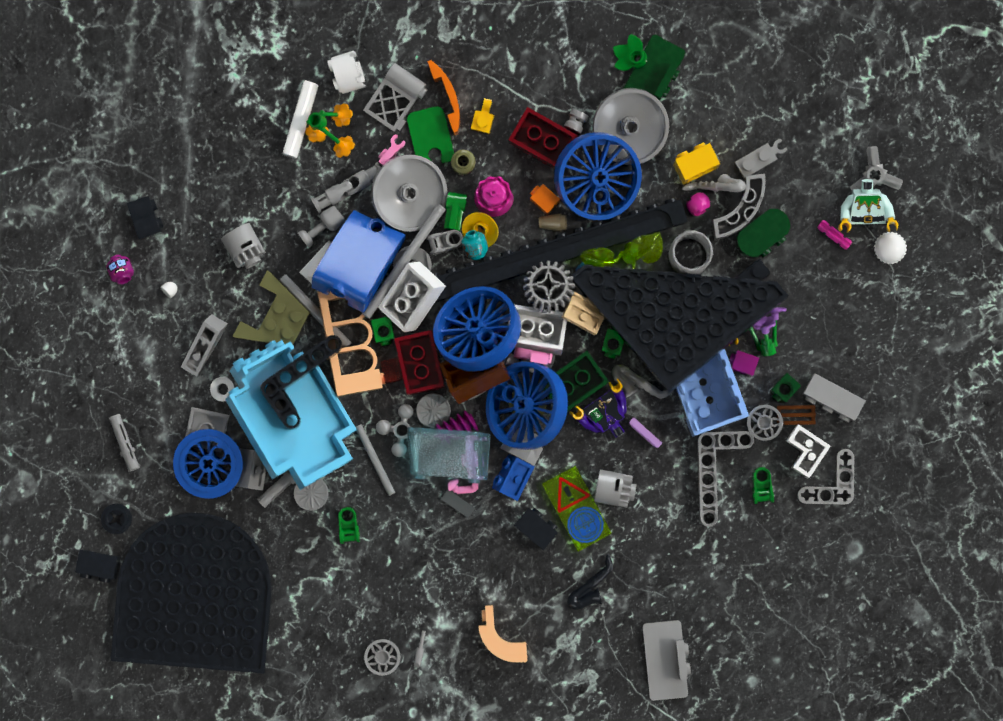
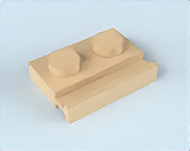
[561,292,604,335]

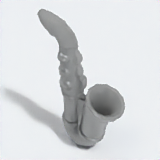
[682,174,746,192]
[611,364,674,399]

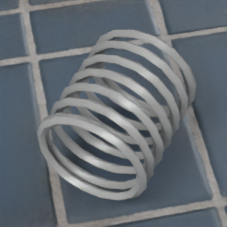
[668,230,713,274]

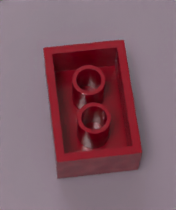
[508,107,577,169]
[394,330,445,396]

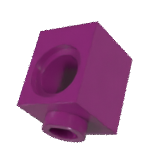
[729,350,759,377]

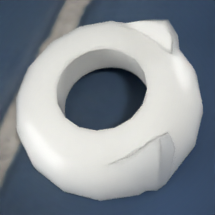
[210,376,234,402]

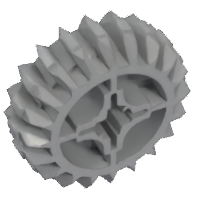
[523,261,575,313]

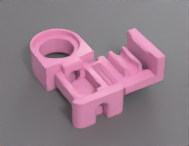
[513,347,553,365]

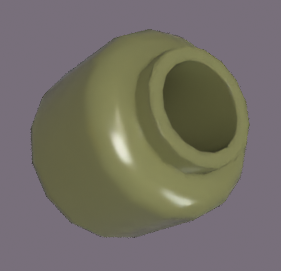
[451,149,476,176]

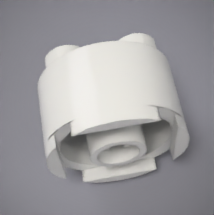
[328,51,365,94]

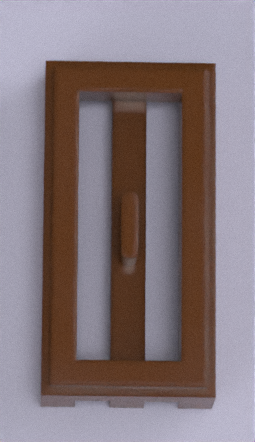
[776,405,816,425]

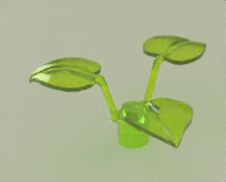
[580,232,663,269]

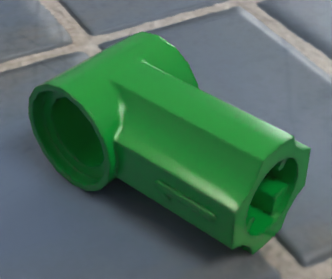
[444,192,467,231]

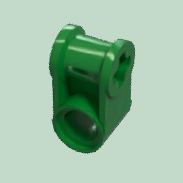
[752,467,774,504]
[338,507,360,544]

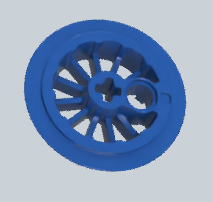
[173,429,243,499]

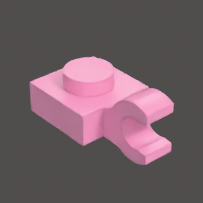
[378,134,405,166]

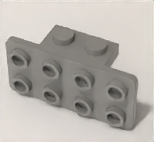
[643,620,691,701]

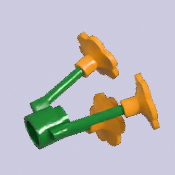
[305,103,355,158]

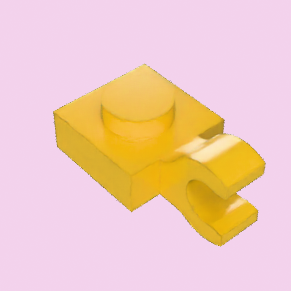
[471,98,494,134]

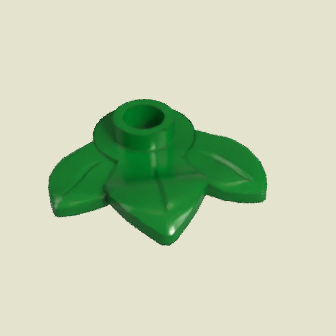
[613,34,647,71]

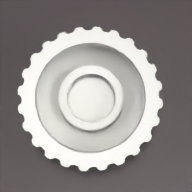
[874,232,907,264]

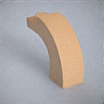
[479,605,527,662]

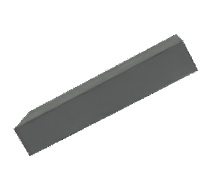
[441,490,475,518]

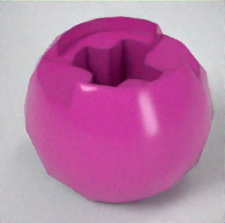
[686,192,710,216]

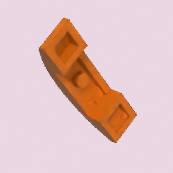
[427,60,460,135]

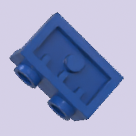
[492,454,535,501]

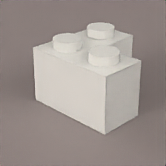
[786,424,830,478]

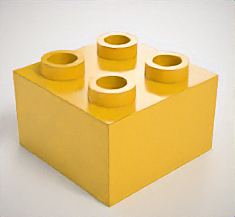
[673,142,720,185]

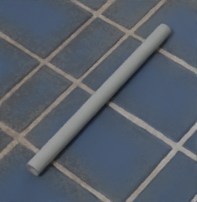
[362,204,446,319]

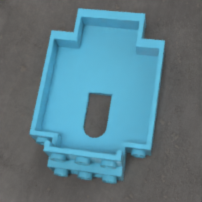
[225,340,357,490]

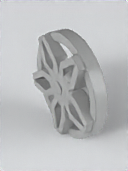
[747,405,783,441]
[364,639,401,676]

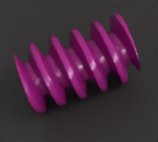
[435,410,479,445]

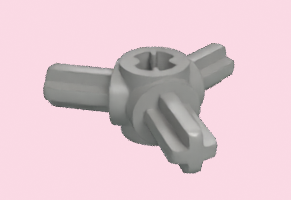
[850,146,903,191]

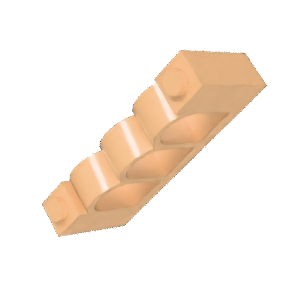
[317,291,385,397]

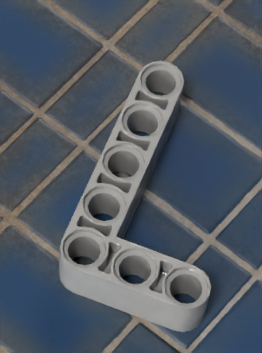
[697,431,754,527]

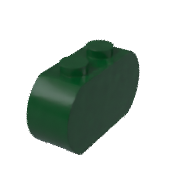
[736,208,790,259]

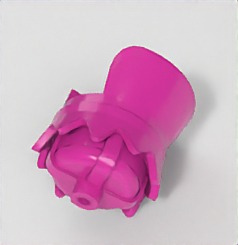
[474,176,514,217]

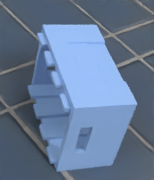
[676,349,749,437]

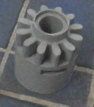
[221,223,266,269]
[594,470,637,508]

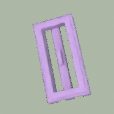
[629,417,662,448]

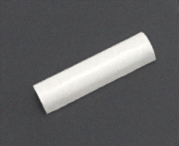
[282,80,319,158]

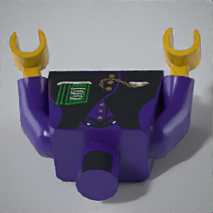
[570,379,627,438]

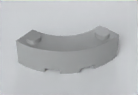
[712,174,766,241]

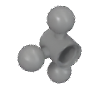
[376,404,413,457]

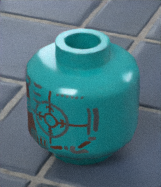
[461,230,488,260]

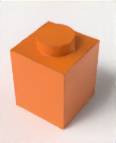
[530,184,560,215]

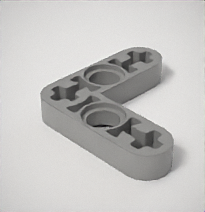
[797,449,854,505]

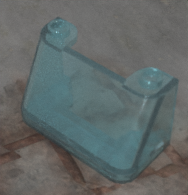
[407,427,491,484]

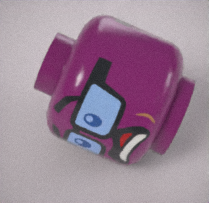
[106,255,134,284]

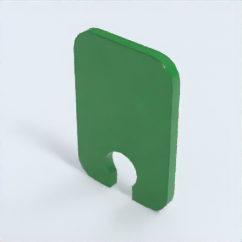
[407,107,454,164]

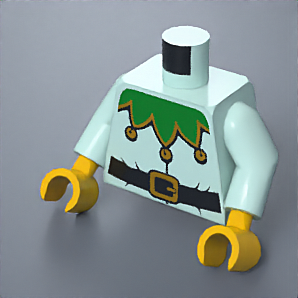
[838,179,898,233]

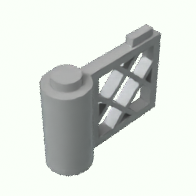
[363,63,427,132]

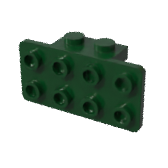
[623,35,686,101]

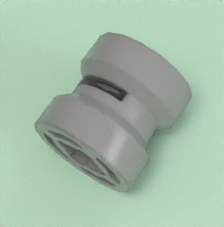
[564,109,589,134]

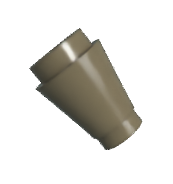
[539,213,567,232]

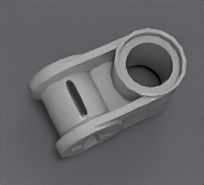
[426,230,463,255]

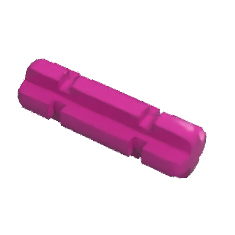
[817,220,852,250]

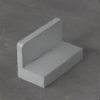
[235,448,266,491]

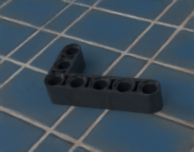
[261,335,342,430]

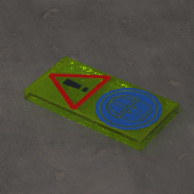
[542,466,612,552]

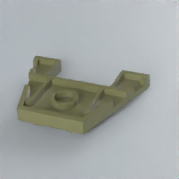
[233,270,310,345]

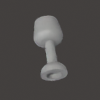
[298,205,346,248]

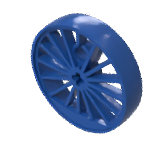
[554,132,642,220]
[433,286,521,371]
[486,362,568,450]

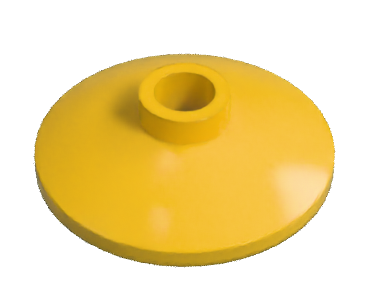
[462,212,499,247]

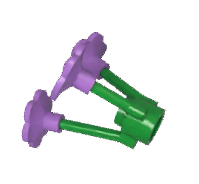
[749,307,787,356]

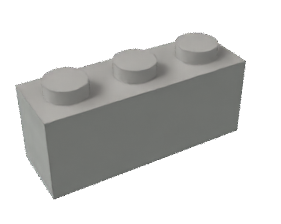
[802,373,866,423]

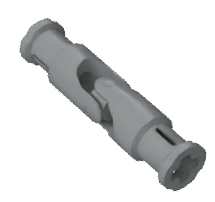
[311,162,381,213]

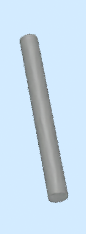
[356,424,395,496]

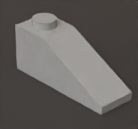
[181,314,228,377]

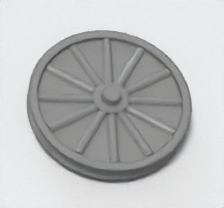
[416,393,451,428]
[294,479,328,511]

